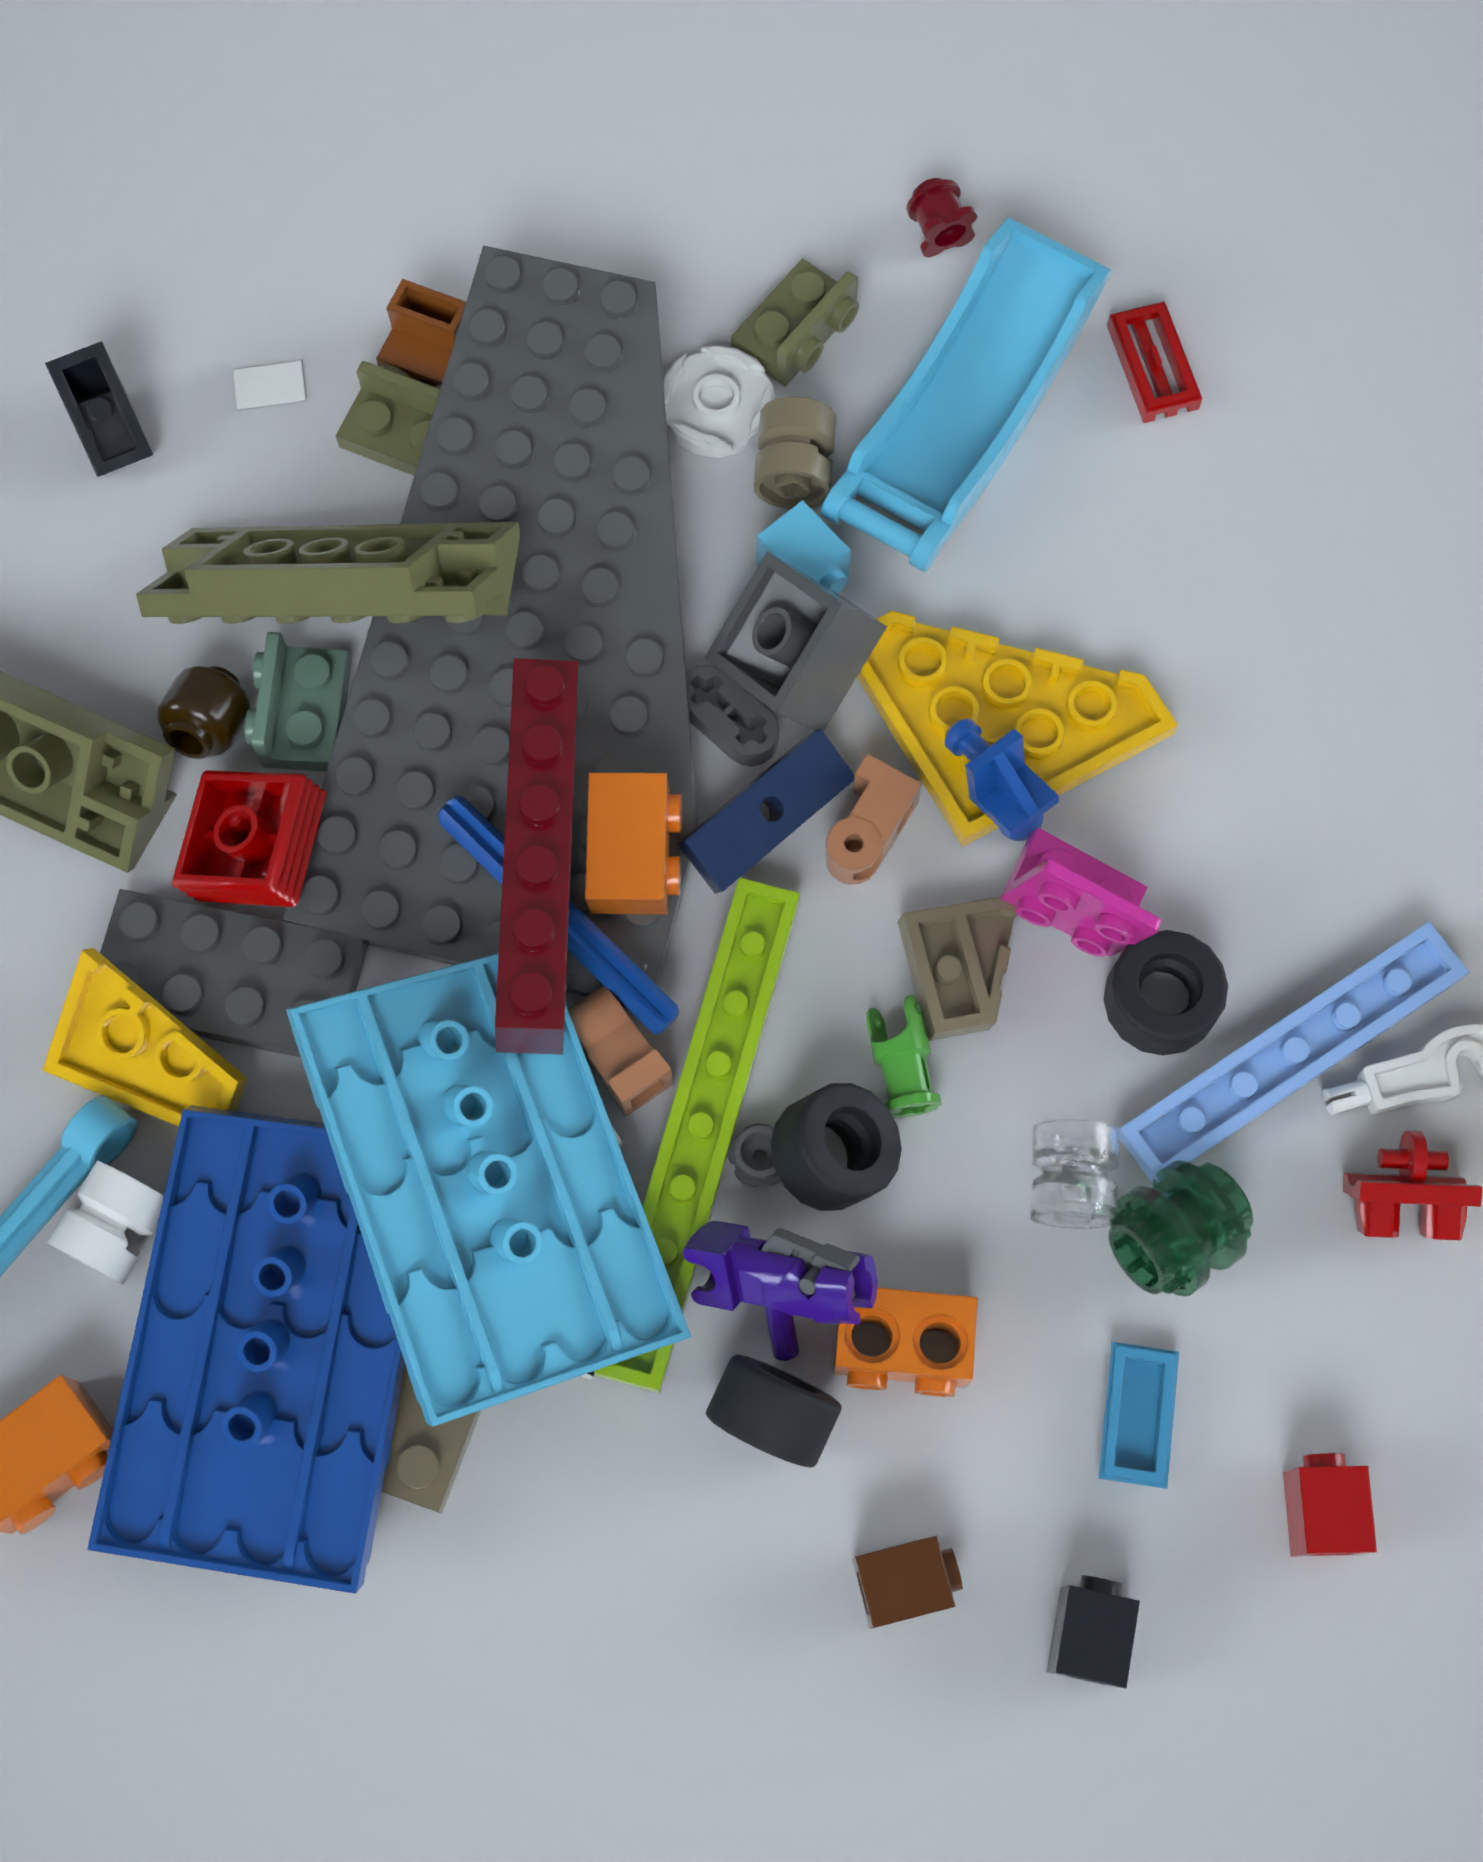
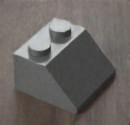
[704,552,887,732]

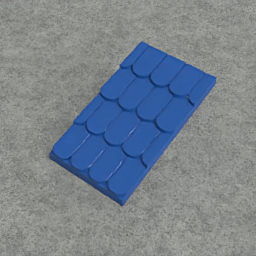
[87,1105,405,1594]

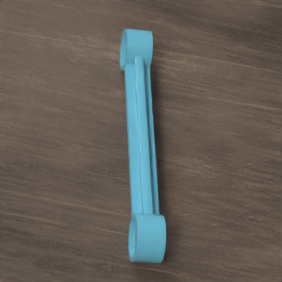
[0,1095,138,1277]

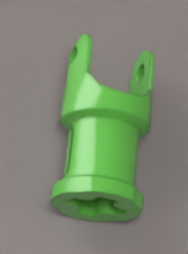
[866,995,942,1118]

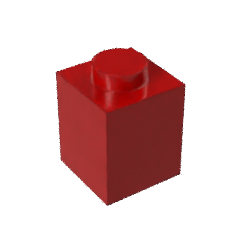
[1283,1453,1377,1557]

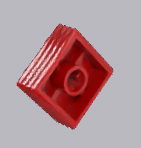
[171,770,326,907]

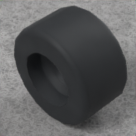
[1103,930,1228,1056]
[770,1083,902,1211]
[706,1354,842,1468]

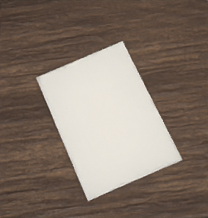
[232,360,306,410]

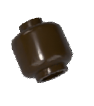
[157,666,251,759]

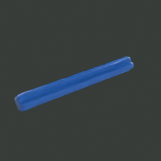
[437,795,679,1035]

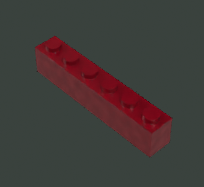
[495,658,579,1055]

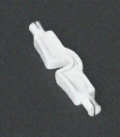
[1322,1024,1483,1116]

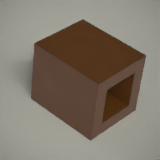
[852,1536,963,1629]

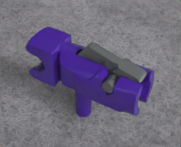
[683,1221,878,1361]

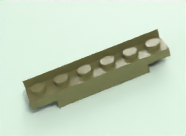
[136,522,520,624]
[0,670,177,873]

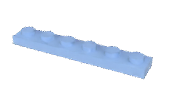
[1116,921,1470,1187]

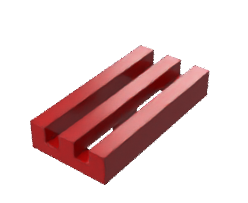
[1107,301,1202,423]

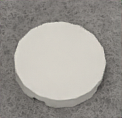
[663,345,775,458]

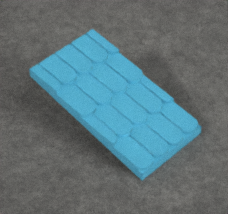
[286,953,692,1427]

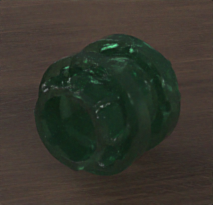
[1108,1160,1253,1297]

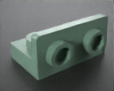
[245,632,352,772]

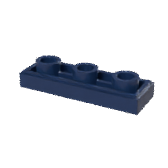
[677,728,854,894]

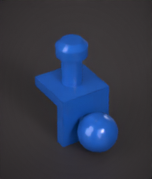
[945,718,1059,841]

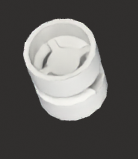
[47,1160,164,1284]

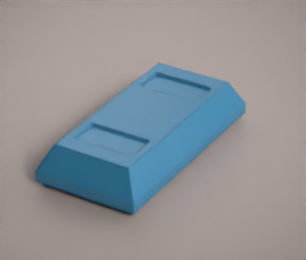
[1098,1342,1179,1489]

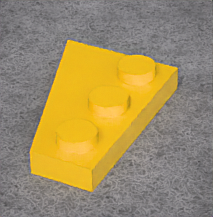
[42,948,247,1126]

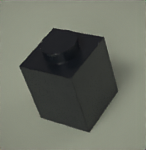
[1047,1575,1140,1689]

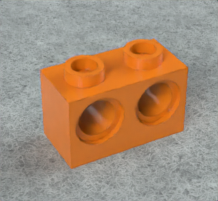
[833,1287,978,1397]

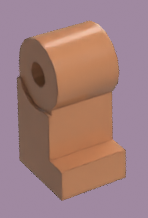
[825,753,922,885]
[567,985,673,1117]

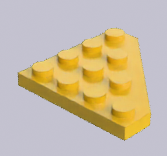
[857,611,1178,847]

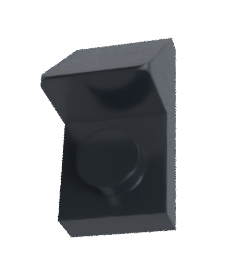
[45,341,153,477]

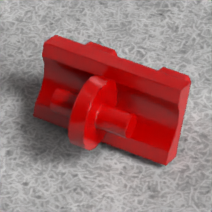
[1343,1130,1482,1241]

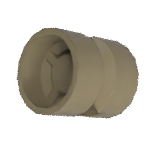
[754,396,836,509]

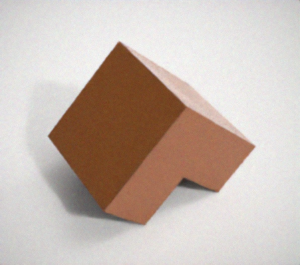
[376,278,466,387]

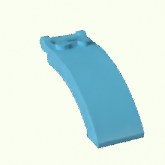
[820,217,1111,572]

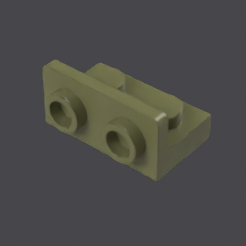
[731,258,859,387]
[336,361,441,476]

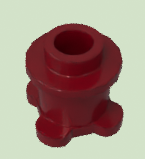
[906,178,978,258]

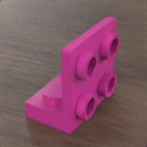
[1000,827,1162,957]

